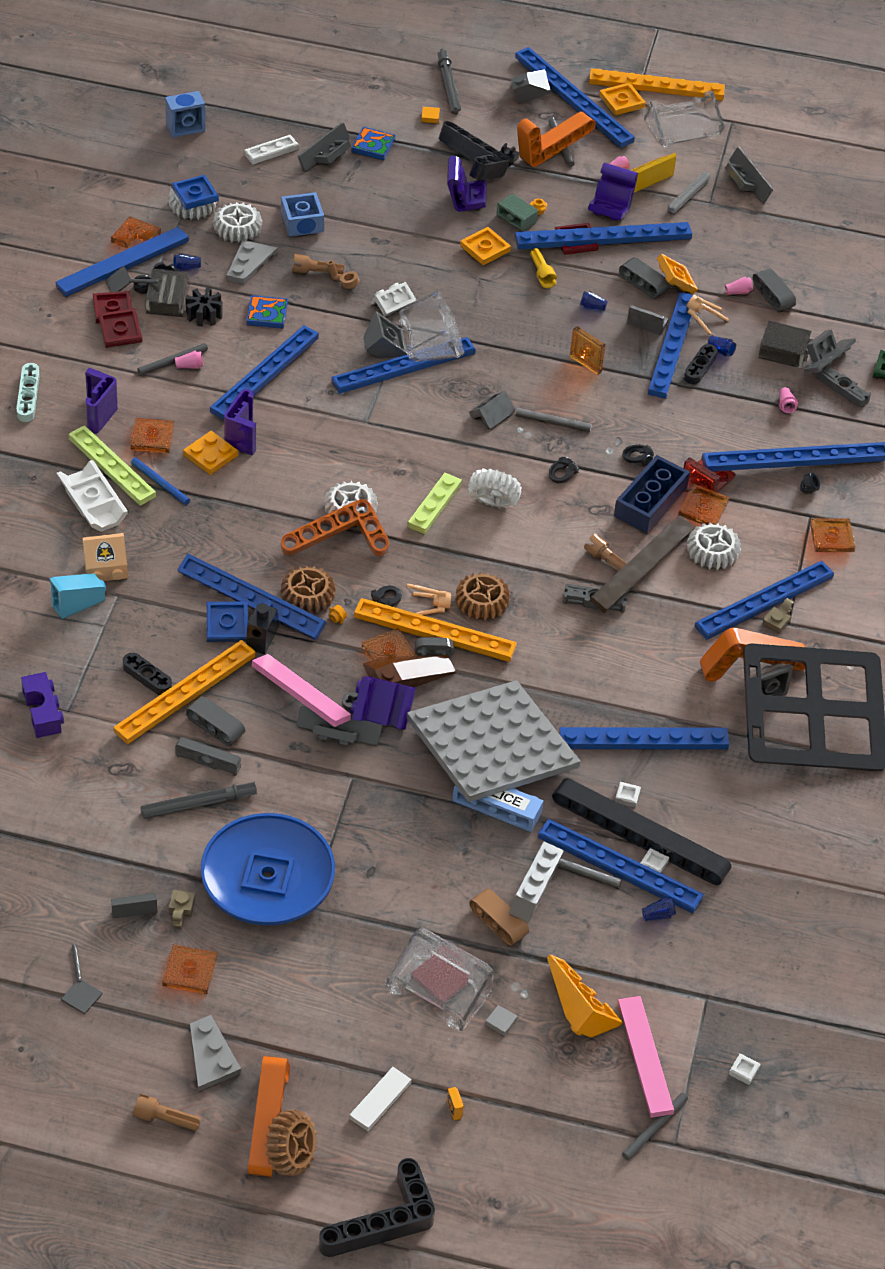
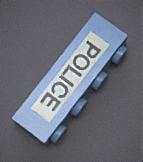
[452,785,543,832]

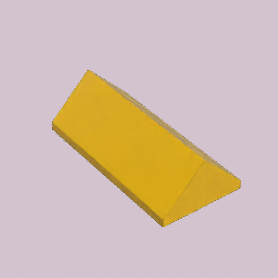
[631,153,676,193]

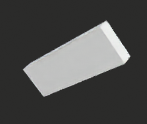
[244,135,299,165]
[349,1067,411,1132]

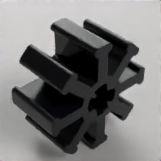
[185,288,223,327]

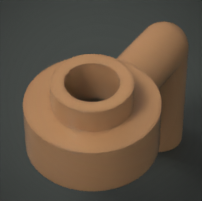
[327,260,360,289]

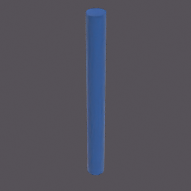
[131,457,190,505]

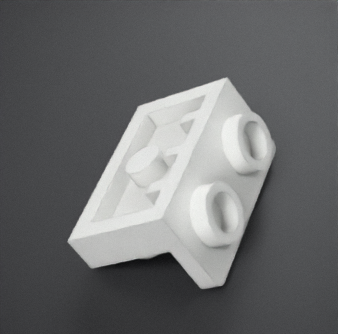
[371,282,417,317]

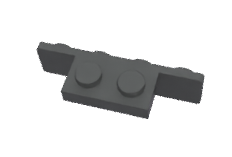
[298,123,351,171]
[725,147,773,202]
[803,330,856,374]
[296,706,382,745]

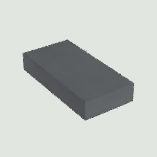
[111,893,158,919]

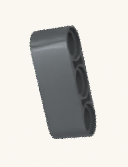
[619,257,670,298]
[752,269,796,312]
[185,696,246,746]

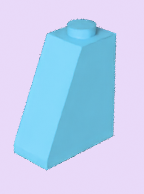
[50,573,106,619]

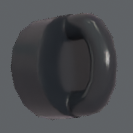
[133,275,152,294]
[800,472,820,493]

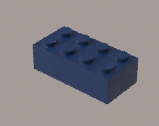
[614,455,690,533]

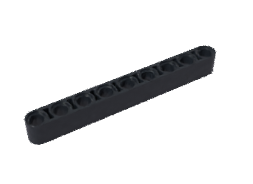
[552,778,732,885]

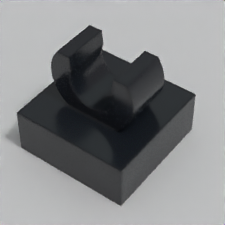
[500,143,519,167]

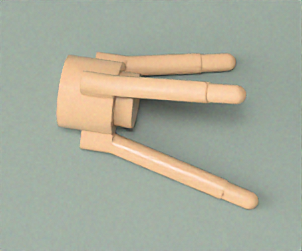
[686,295,729,335]
[406,584,451,615]

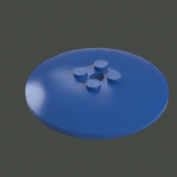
[201,813,335,925]

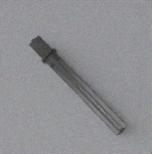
[437,49,461,114]
[140,782,257,818]

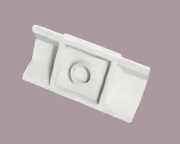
[57,460,128,532]

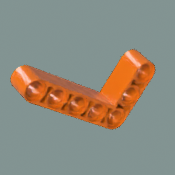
[517,112,596,167]
[281,499,389,556]
[700,628,805,682]
[248,1056,290,1177]

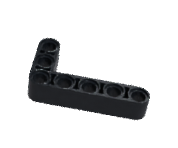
[438,121,510,180]
[319,1158,435,1257]

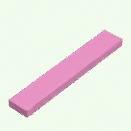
[252,654,351,727]
[618,996,674,1118]

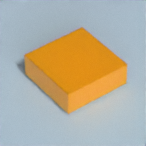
[421,107,440,124]

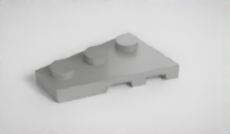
[227,240,277,284]
[190,1015,241,1092]

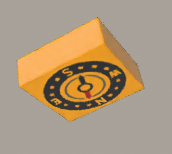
[447,1087,464,1121]

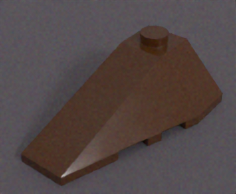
[363,655,456,687]

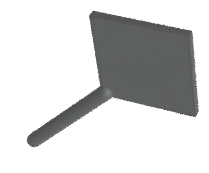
[106,266,159,292]
[61,944,103,1014]

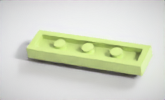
[408,473,462,534]

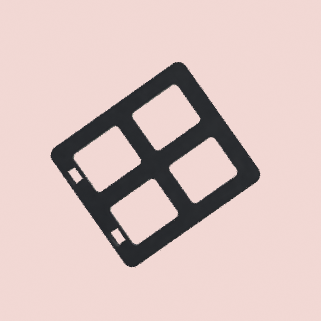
[743,643,885,771]

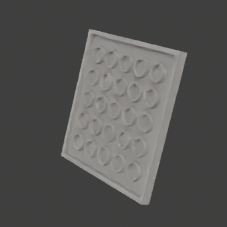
[407,680,581,802]

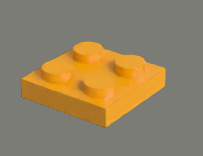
[599,82,646,116]
[460,227,511,265]
[657,254,698,294]
[183,431,238,475]

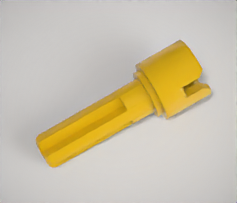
[530,248,558,288]

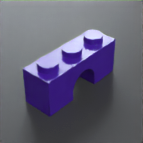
[21,672,64,738]

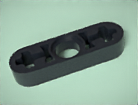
[684,344,718,384]
[123,653,172,695]

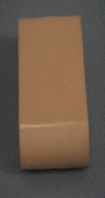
[469,888,529,946]

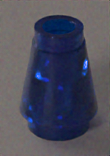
[173,253,201,271]
[580,291,608,311]
[707,335,736,357]
[642,897,676,921]

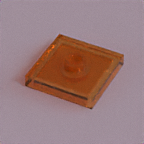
[569,326,606,375]
[130,418,174,453]
[678,484,730,525]
[810,518,856,552]
[361,628,417,661]
[162,944,218,994]

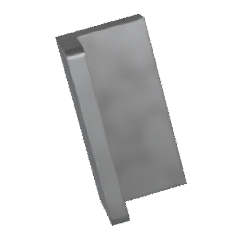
[627,305,668,335]
[469,391,515,429]

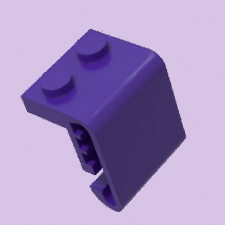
[447,156,487,212]
[588,162,638,220]
[85,368,118,434]
[224,389,256,455]
[351,676,416,730]

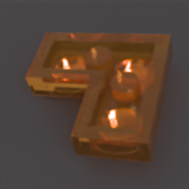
[111,216,161,248]

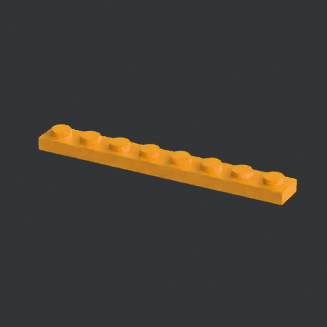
[589,68,725,100]
[354,598,517,662]
[113,640,255,745]

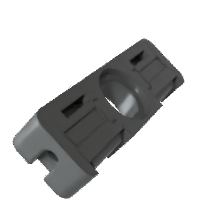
[817,365,871,407]
[563,584,627,613]
[175,737,241,776]

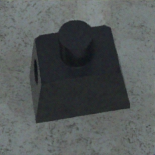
[246,603,279,655]

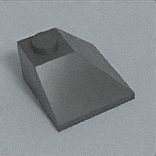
[511,69,551,104]
[363,311,408,358]
[761,663,794,696]

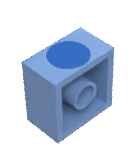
[165,91,205,138]
[281,192,324,236]

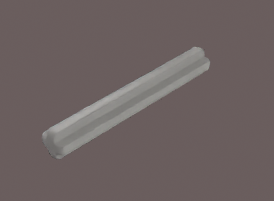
[667,171,711,214]

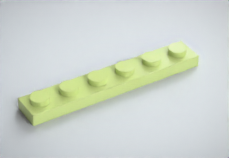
[69,425,156,506]

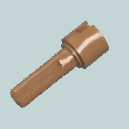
[292,254,344,274]
[584,534,627,572]
[132,1093,201,1131]

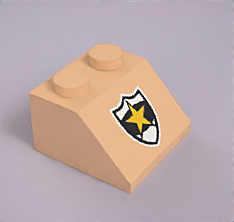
[82,533,128,581]

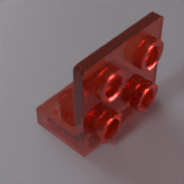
[684,457,736,497]

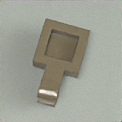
[762,598,794,634]
[169,890,195,928]

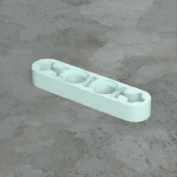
[17,363,40,422]

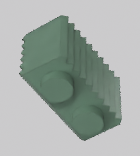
[496,193,538,231]

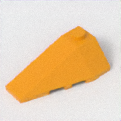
[547,954,623,1038]

